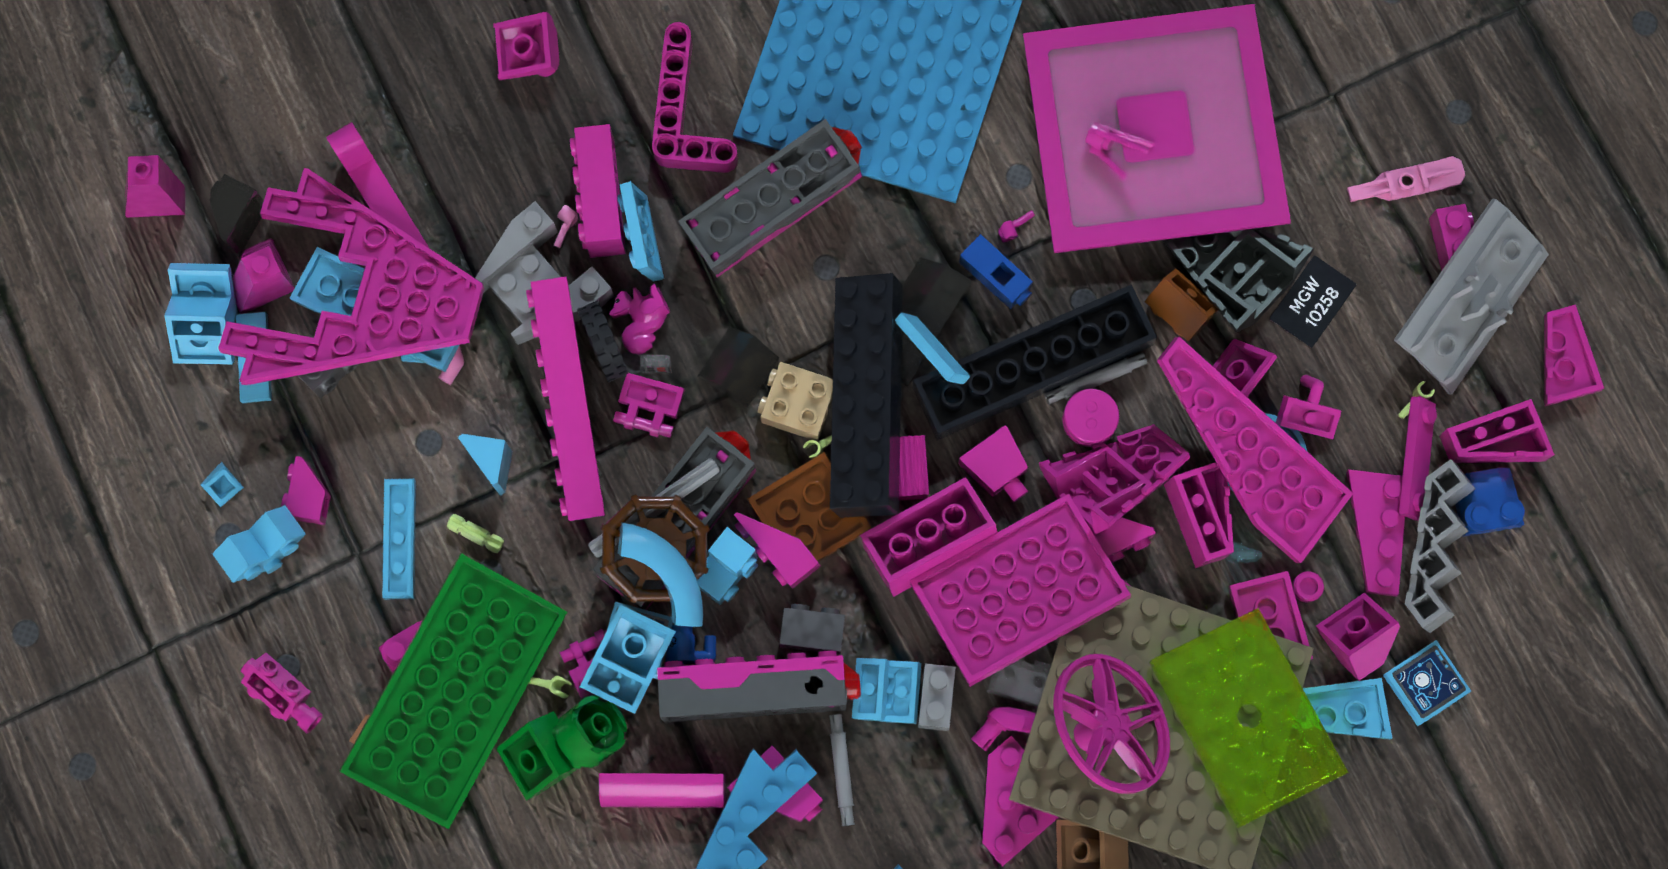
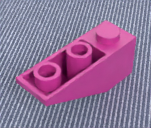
[734,512,821,589]

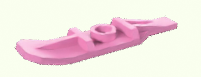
[1347,156,1466,202]

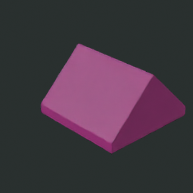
[1213,339,1277,397]

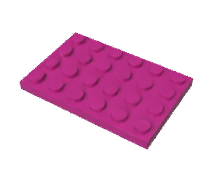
[909,494,1131,687]

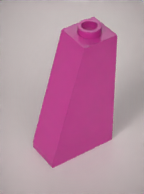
[125,155,185,218]

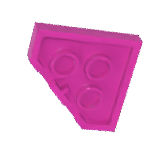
[982,735,1059,867]

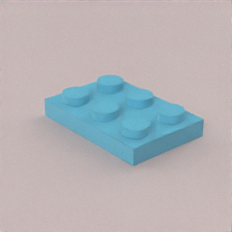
[618,181,664,282]

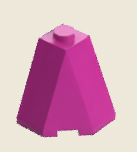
[232,238,295,314]

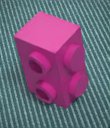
[1429,204,1474,271]

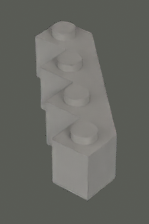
[1405,459,1476,633]

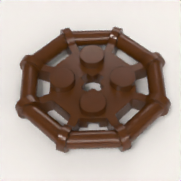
[600,494,710,604]

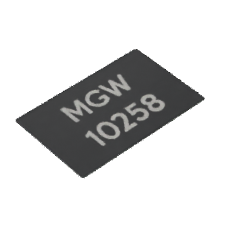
[1270,256,1357,348]

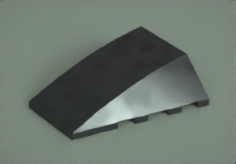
[1164,228,1314,332]

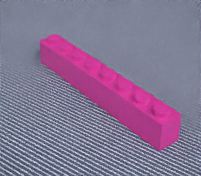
[526,276,605,521]

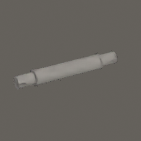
[1044,352,1147,405]
[829,714,855,826]

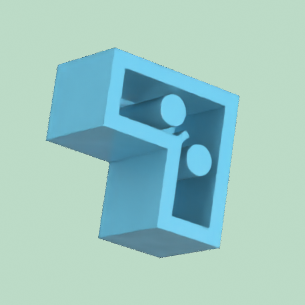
[212,505,306,583]
[697,527,758,605]

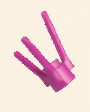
[1085,121,1154,179]

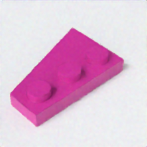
[1544,304,1604,407]

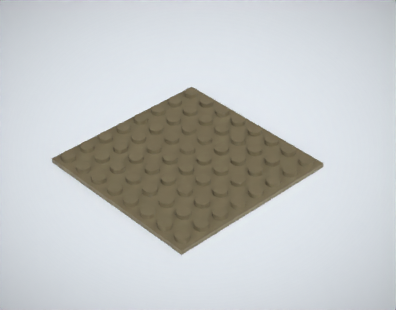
[1009,584,1314,869]

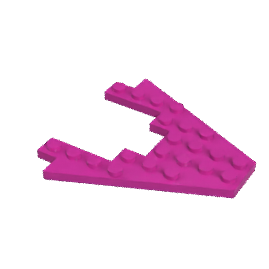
[218,168,485,385]

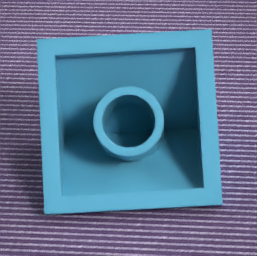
[458,434,513,496]

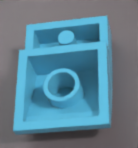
[580,604,676,714]

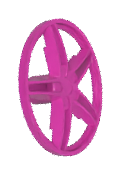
[1053,654,1170,794]

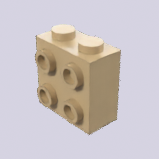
[757,362,833,442]

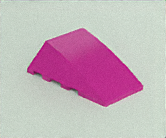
[1039,424,1190,535]

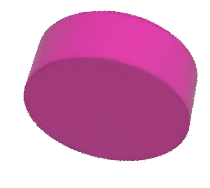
[1292,571,1324,603]

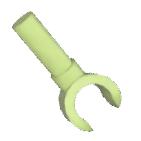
[1398,381,1435,419]
[803,435,832,459]
[529,676,572,698]

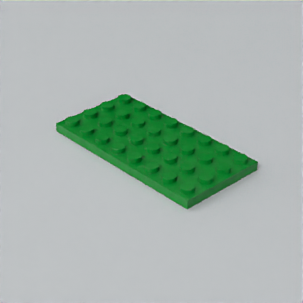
[339,553,567,829]

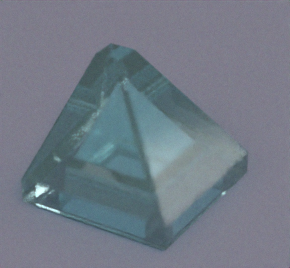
[1227,541,1262,562]

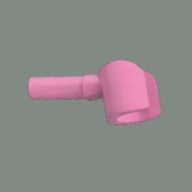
[554,205,578,248]

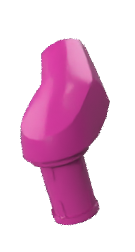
[971,707,1036,751]

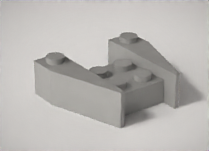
[475,201,614,345]

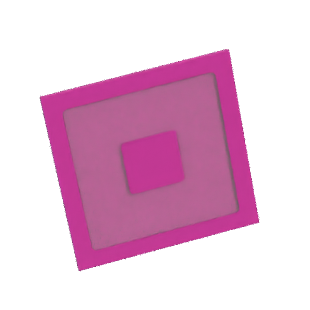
[1023,4,1291,253]

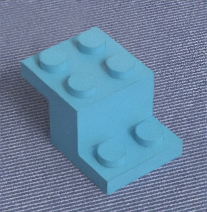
[164,263,238,365]

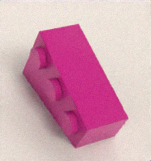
[1439,399,1555,463]
[1164,462,1234,568]

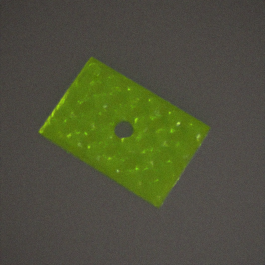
[1149,608,1349,828]

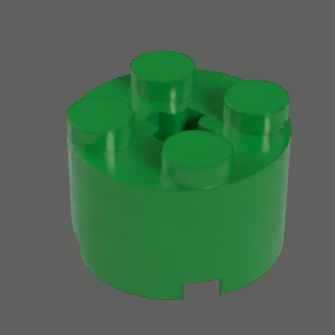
[552,696,627,769]

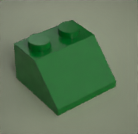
[496,711,577,801]

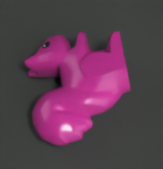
[609,283,670,355]

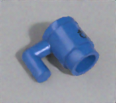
[666,625,716,664]

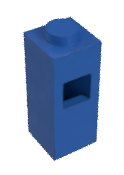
[959,234,1033,310]

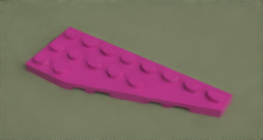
[1157,337,1354,563]

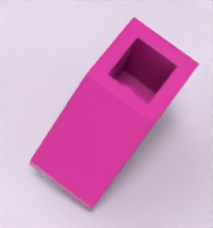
[281,456,331,525]
[1094,517,1156,563]

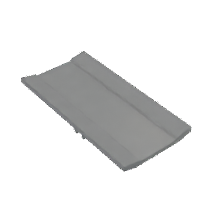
[1394,199,1549,395]

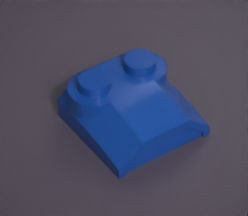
[1455,468,1525,537]

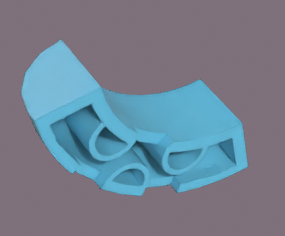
[618,522,703,627]

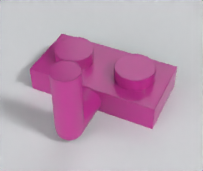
[1276,375,1342,439]

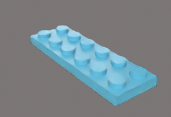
[289,247,459,372]

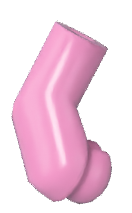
[438,345,464,385]

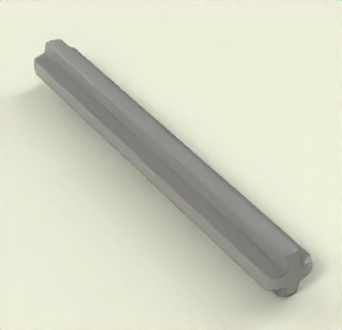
[588,458,720,557]

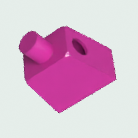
[958,425,1028,502]

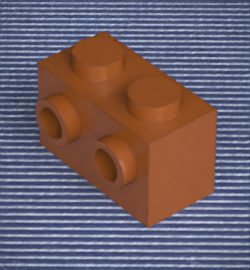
[1144,268,1218,341]

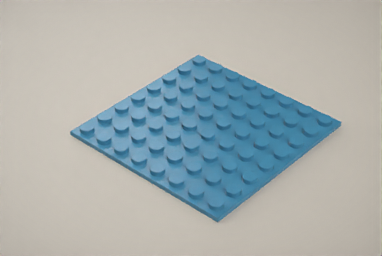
[733,0,1023,203]

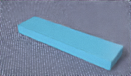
[382,478,416,600]

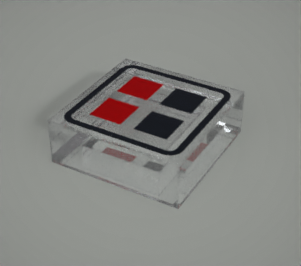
[640,355,672,373]

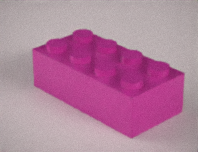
[570,124,626,258]
[860,477,997,597]

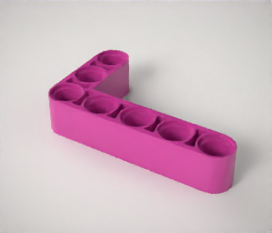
[652,22,738,173]
[326,122,429,248]

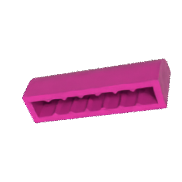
[599,773,726,808]

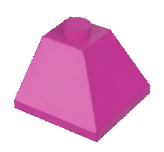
[1316,592,1400,681]

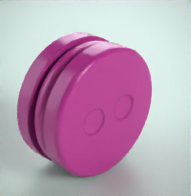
[1062,389,1119,447]

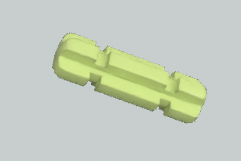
[447,514,504,553]

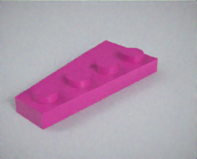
[1346,469,1405,597]

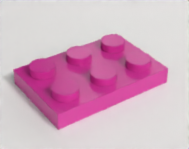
[1228,571,1313,660]

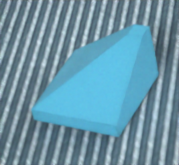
[200,462,244,507]

